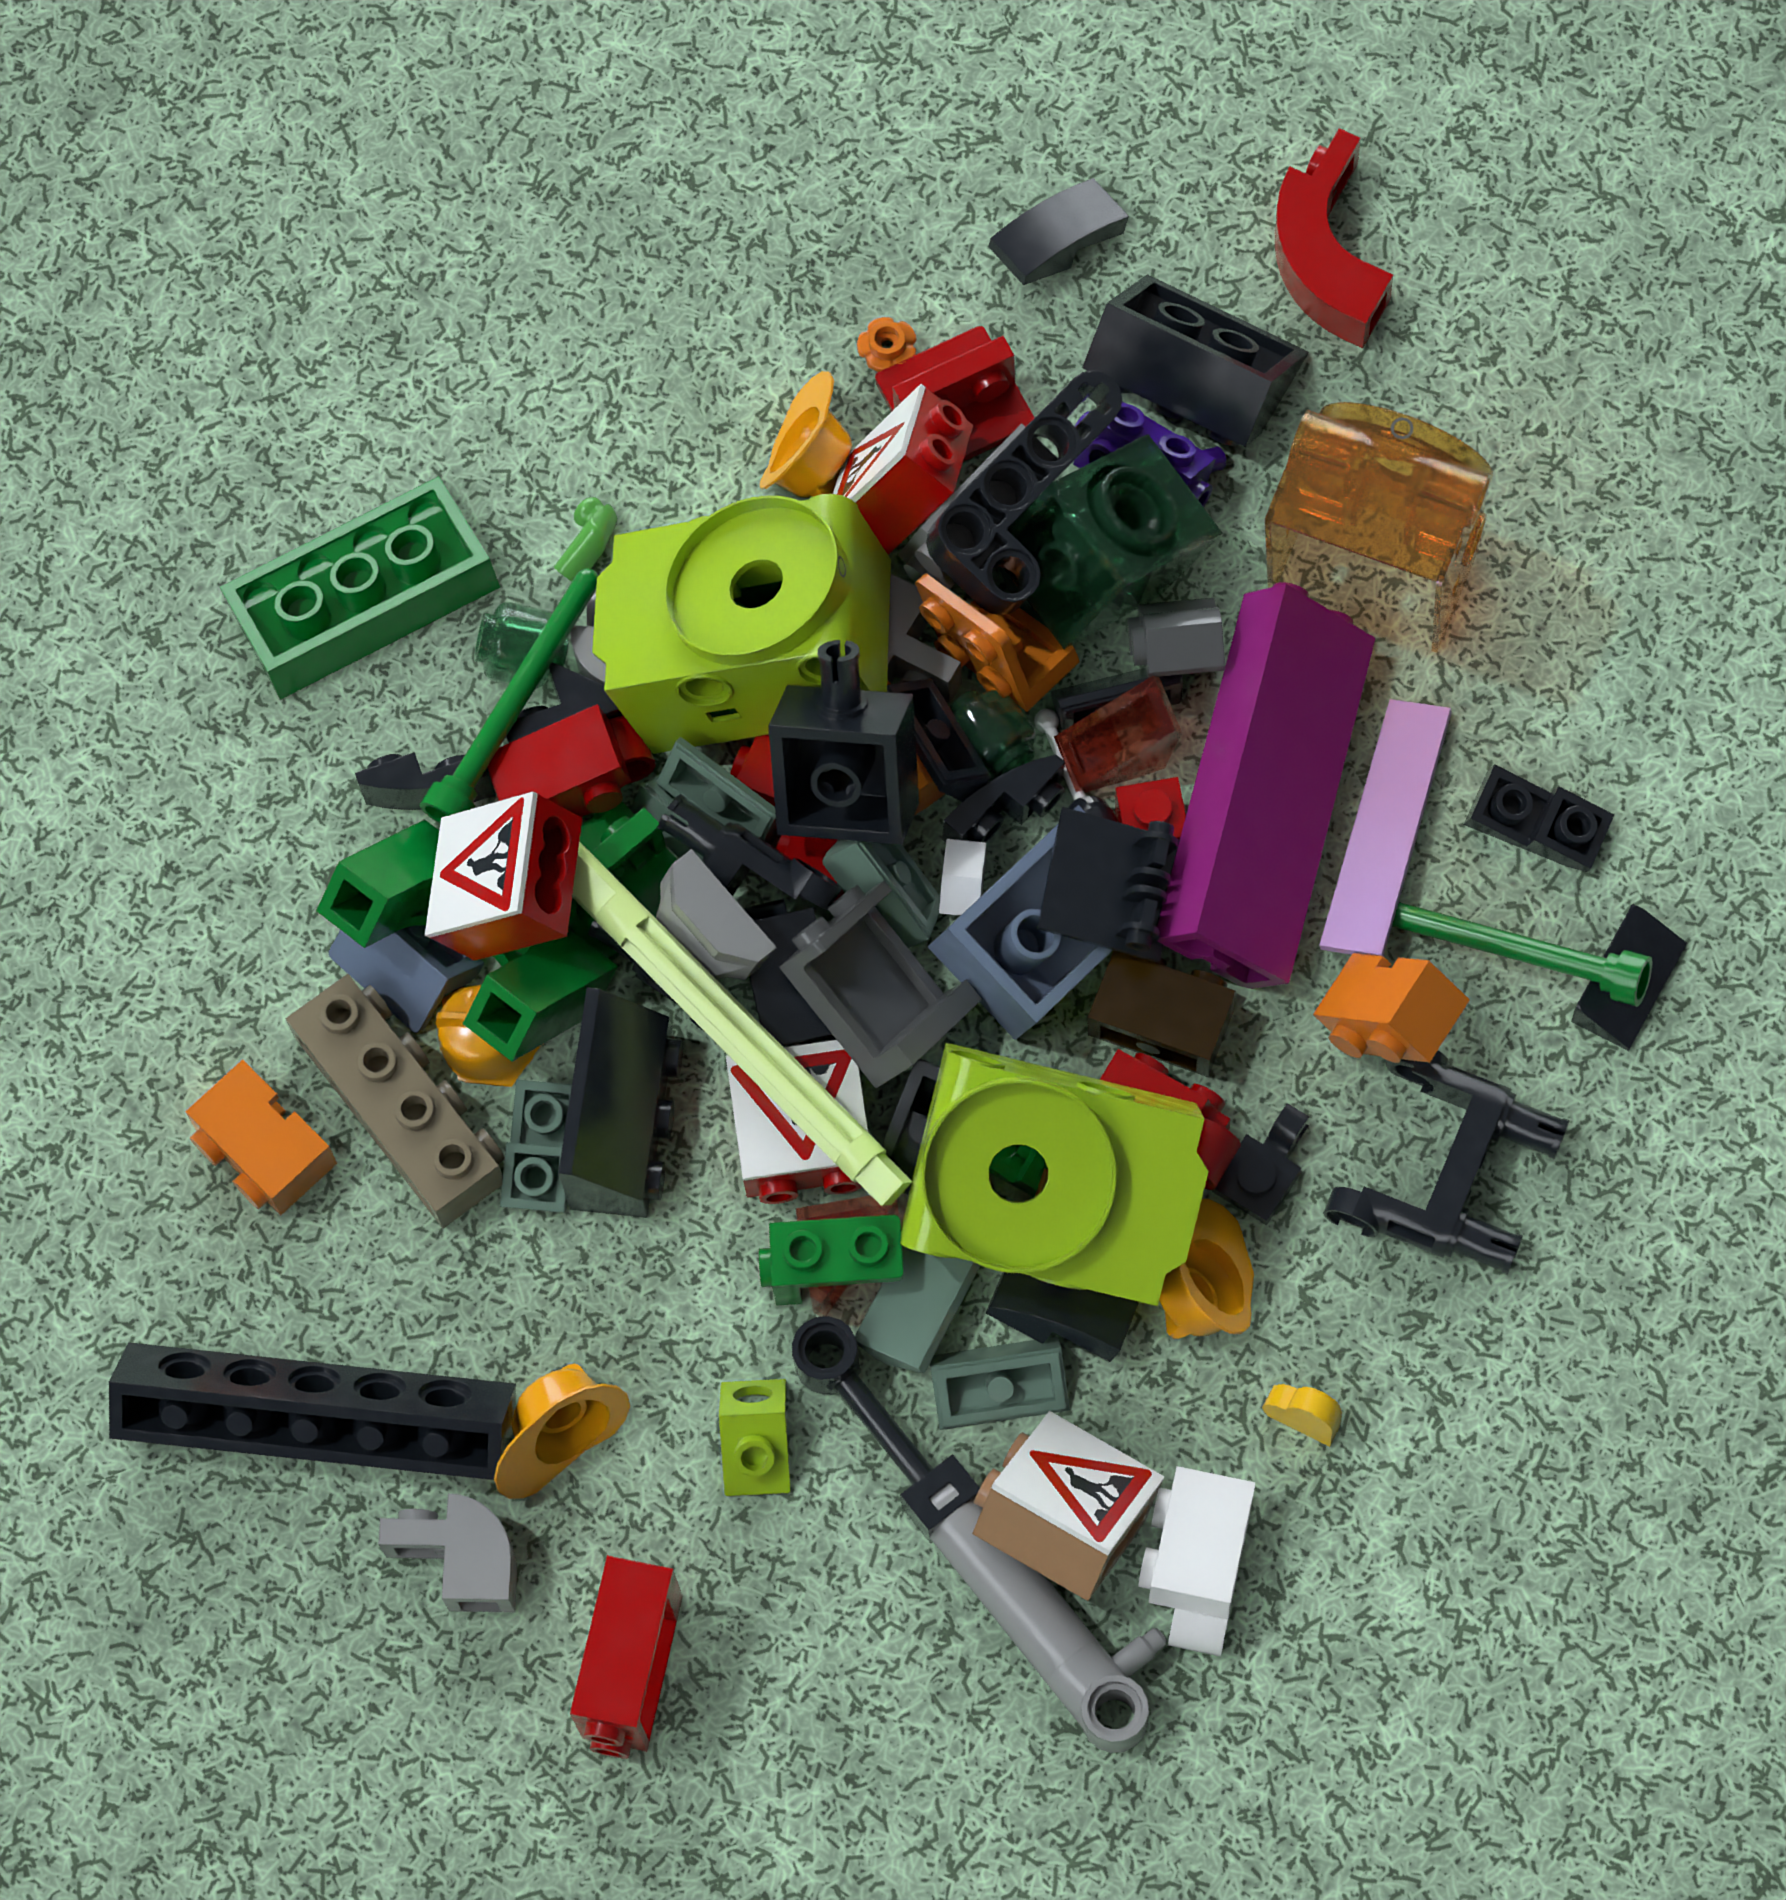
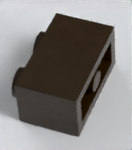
[1088,951,1236,1077]

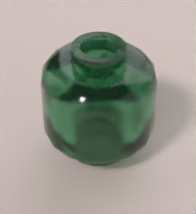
[474,602,569,689]
[950,690,1037,782]

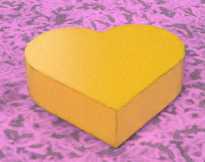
[1262,1384,1342,1447]

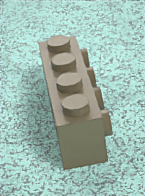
[285,974,505,1229]

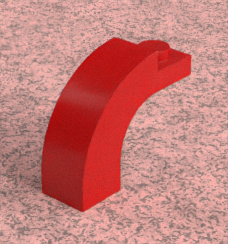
[1275,128,1393,348]

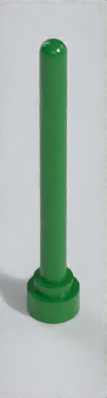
[420,568,599,824]
[1392,902,1652,1007]

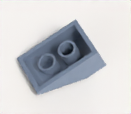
[928,805,1112,1040]

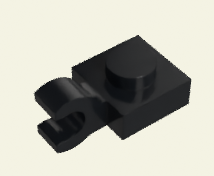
[1212,1103,1309,1225]

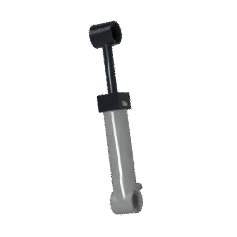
[792,1316,1167,1753]

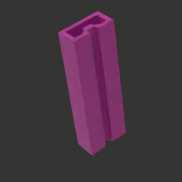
[1157,582,1376,989]

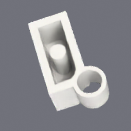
[1138,1466,1255,1657]

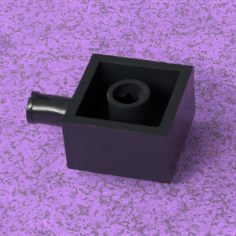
[768,640,919,845]

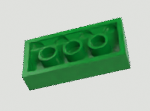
[219,476,501,700]

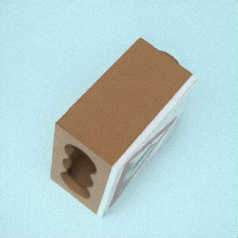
[972,1411,1164,1601]

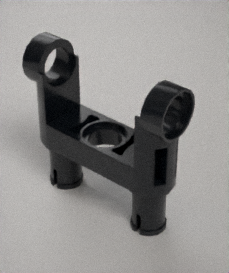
[588,794,842,1032]
[1323,1050,1570,1275]

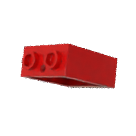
[570,1555,683,1759]

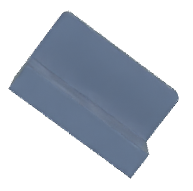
[329,925,484,1033]

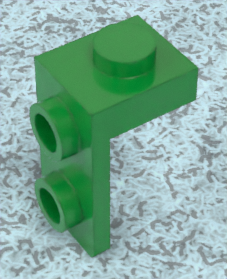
[759,1215,904,1306]

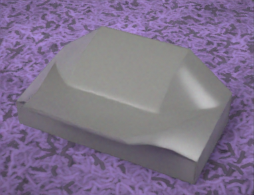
[656,849,776,980]

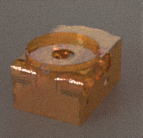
[1265,402,1493,652]

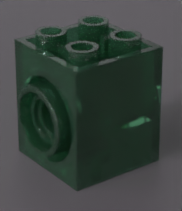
[1003,434,1223,649]

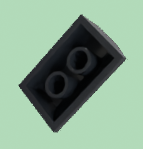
[1082,274,1309,447]
[558,987,683,1218]

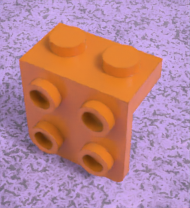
[915,573,1080,712]

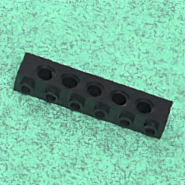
[109,1342,516,1480]

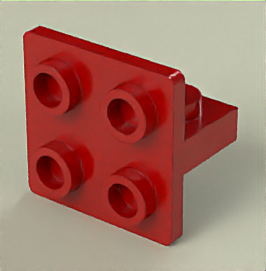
[875,326,1035,462]

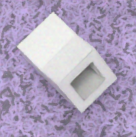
[939,839,986,915]

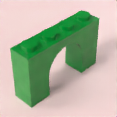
[316,819,618,1062]

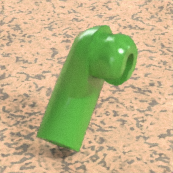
[553,497,618,582]

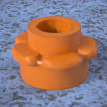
[857,317,917,372]

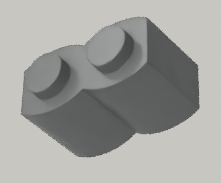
[1127,597,1225,678]

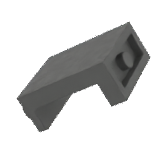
[779,880,982,1088]

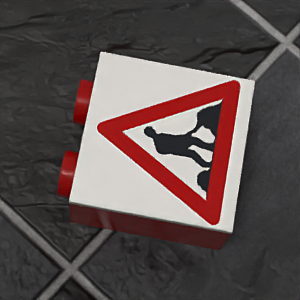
[833,384,973,555]
[425,792,582,960]
[726,1040,868,1204]

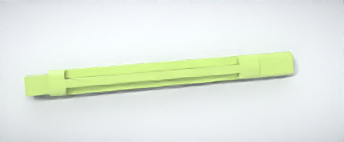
[572,841,912,1206]

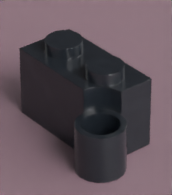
[743,899,837,1048]

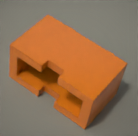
[1313,953,1470,1063]
[185,1059,337,1216]

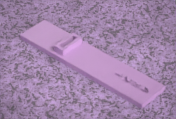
[1319,699,1452,956]

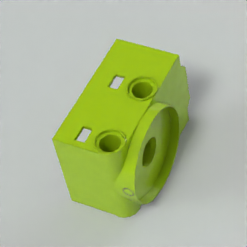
[592,494,891,754]
[900,1043,1209,1306]

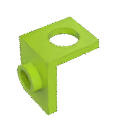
[719,1379,790,1496]

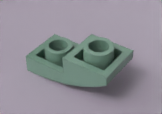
[500,1079,572,1213]

